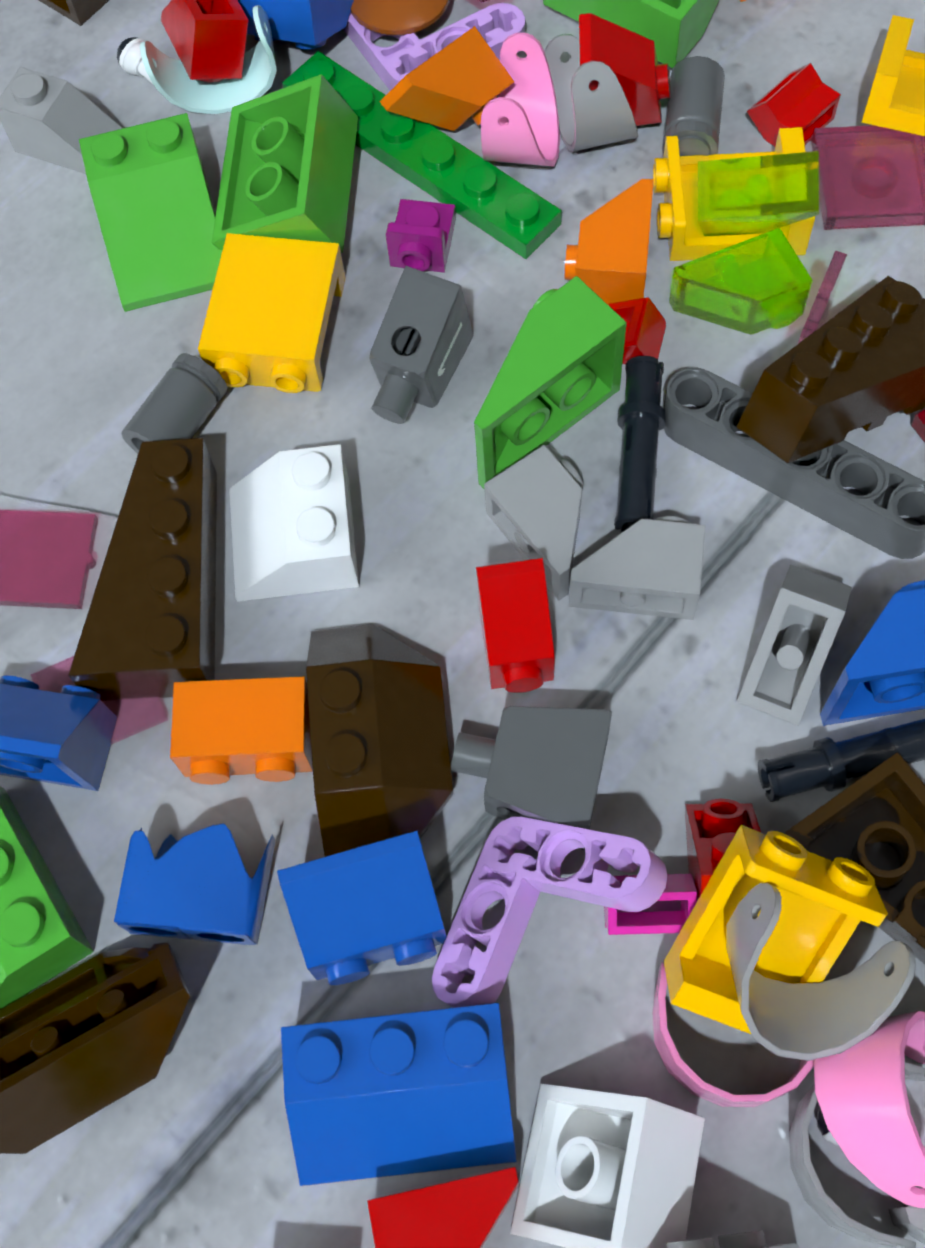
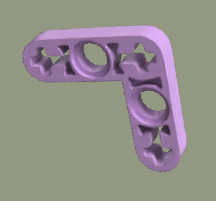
[343,3,525,91]
[432,817,668,1008]

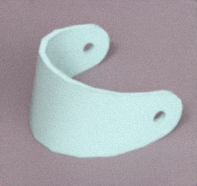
[140,5,277,114]

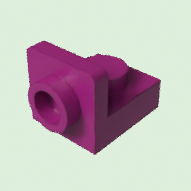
[385,199,456,273]

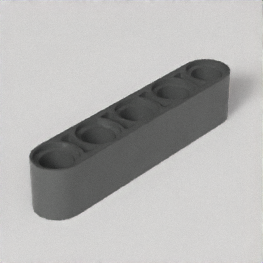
[663,367,925,559]

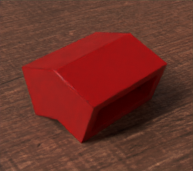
[747,63,841,147]

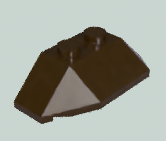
[306,625,454,857]
[0,942,190,1154]

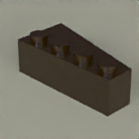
[737,276,925,463]
[68,438,217,702]
[784,752,925,965]

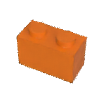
[170,676,313,785]

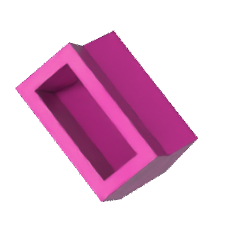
[604,874,697,935]

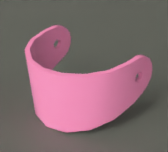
[481,33,560,167]
[652,962,814,1107]
[814,1011,925,1208]

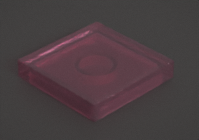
[811,125,925,230]

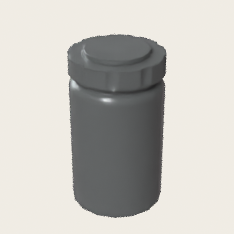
[663,56,725,156]
[121,353,228,454]

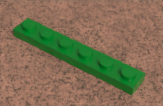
[282,51,562,259]

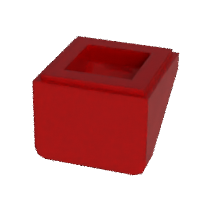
[608,297,666,364]

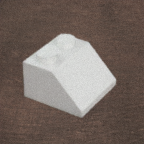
[229,444,359,602]
[510,1084,705,1248]

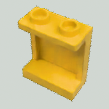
[861,15,925,136]
[653,127,815,261]
[198,233,346,393]
[664,825,888,1035]

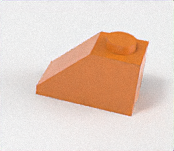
[380,26,514,131]
[564,179,654,304]

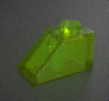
[698,151,819,236]
[669,228,813,335]

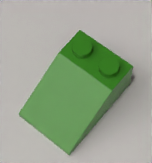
[79,113,222,312]
[474,276,627,489]

